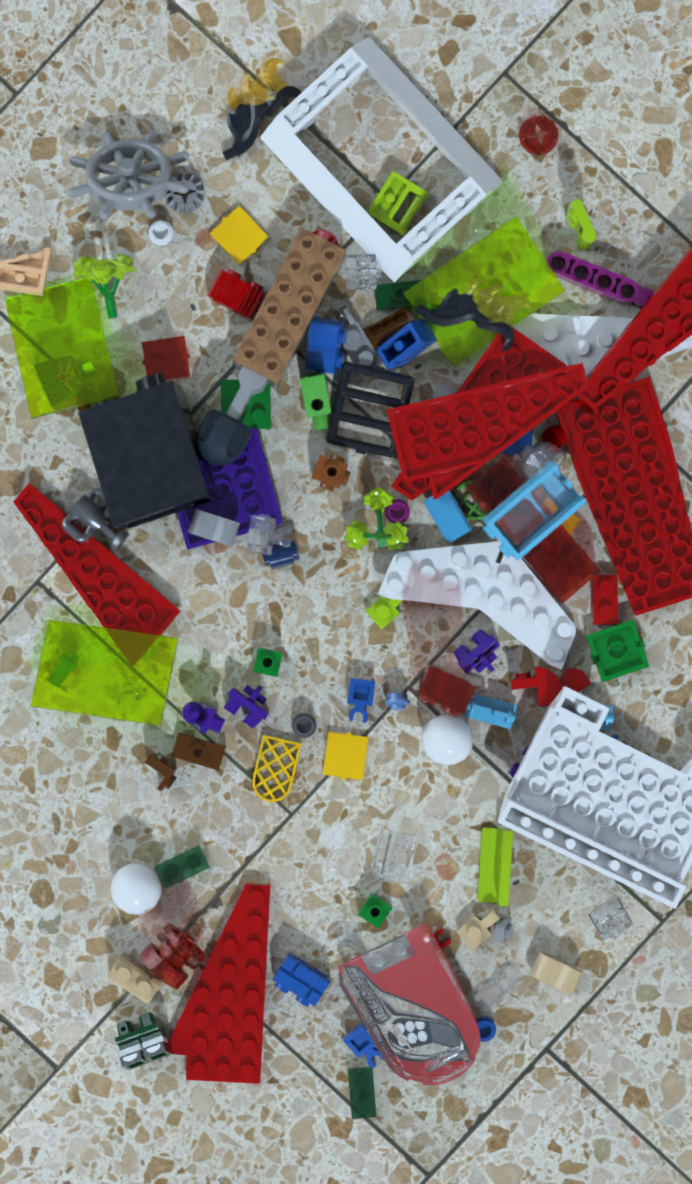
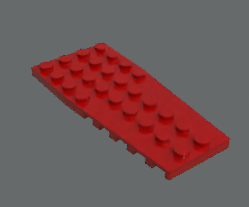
[556,376,692,616]

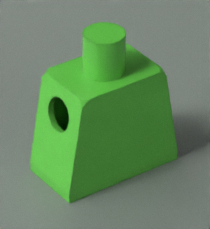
[300,371,331,430]

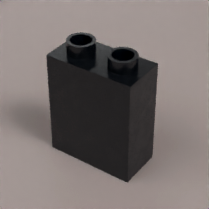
[78,373,218,530]

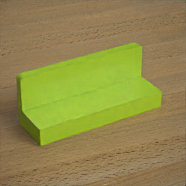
[477,827,513,906]

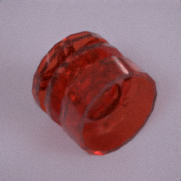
[139,922,206,990]

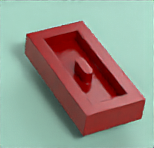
[592,575,619,625]

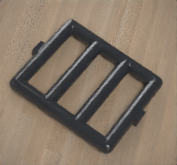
[326,361,415,458]

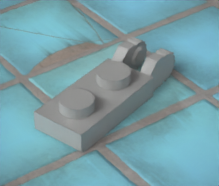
[327,306,383,377]

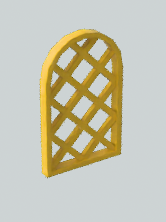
[253,734,302,802]

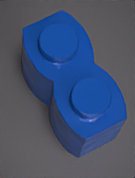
[305,317,347,374]

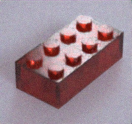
[415,663,477,717]

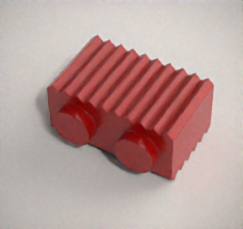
[207,268,266,321]

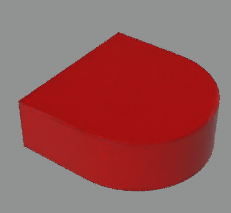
[561,668,591,692]

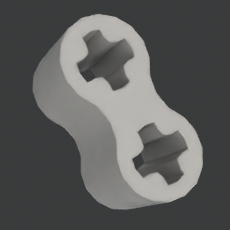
[188,509,240,547]

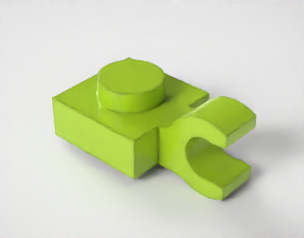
[366,597,404,629]

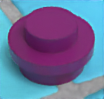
[385,499,410,524]

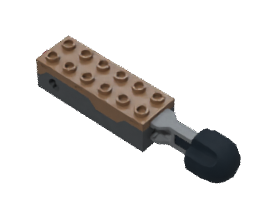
[196,228,346,465]

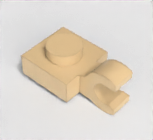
[457,908,500,950]

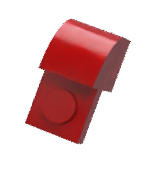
[510,666,562,707]

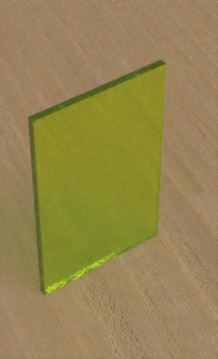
[404,216,565,367]
[4,277,119,419]
[30,620,179,726]

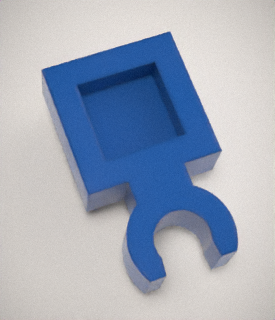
[348,678,375,723]
[343,1022,386,1068]

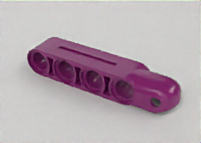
[545,251,655,309]

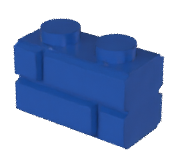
[376,319,437,370]
[273,952,331,1007]

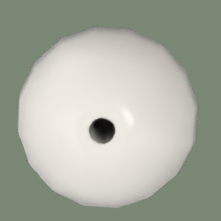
[422,714,473,765]
[110,863,162,915]

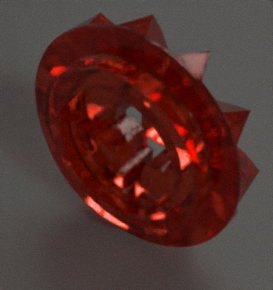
[519,115,558,155]

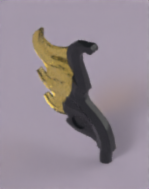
[222,58,302,161]
[415,279,532,352]

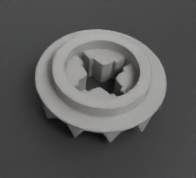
[165,173,205,213]

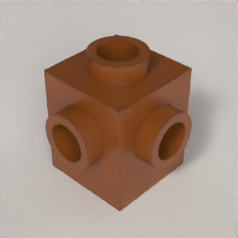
[311,454,351,492]

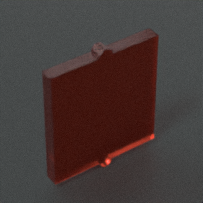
[142,336,191,380]

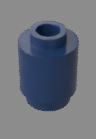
[262,540,300,570]

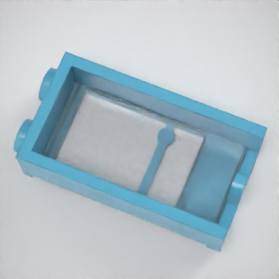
[481,460,587,561]

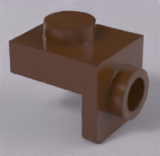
[145,752,177,791]

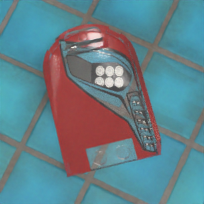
[339,923,480,1086]

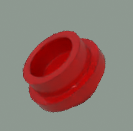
[542,425,566,450]

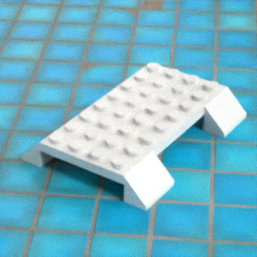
[498,686,692,909]

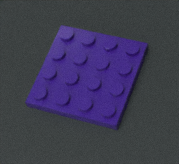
[177,428,283,550]

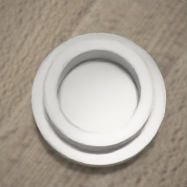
[149,220,174,246]

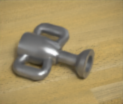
[62,487,130,553]

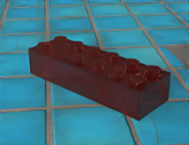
[464,456,600,604]

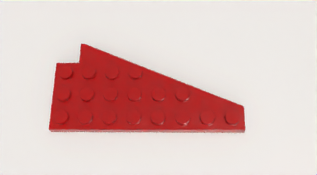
[387,363,589,500]
[168,883,271,1084]

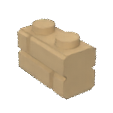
[107,953,164,1005]

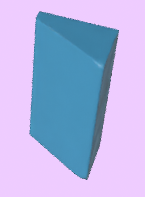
[424,490,473,543]

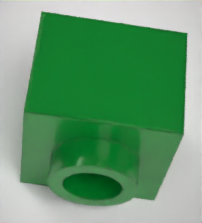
[253,647,283,677]
[358,892,392,929]

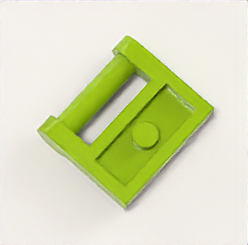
[367,171,430,237]
[565,198,596,250]

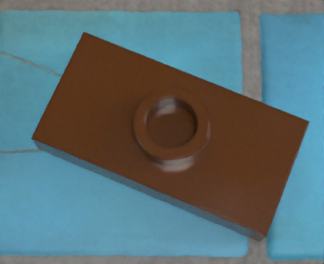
[363,307,415,349]
[171,732,226,771]

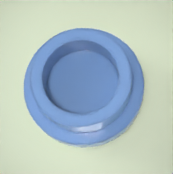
[385,693,410,711]

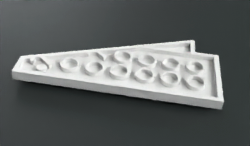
[487,313,692,377]

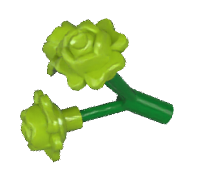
[73,254,137,319]
[344,488,409,551]

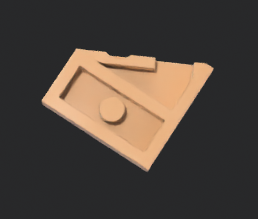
[0,248,52,296]

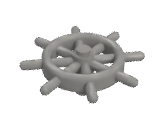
[67,130,189,220]

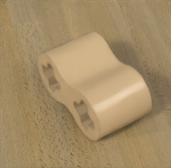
[530,951,582,995]

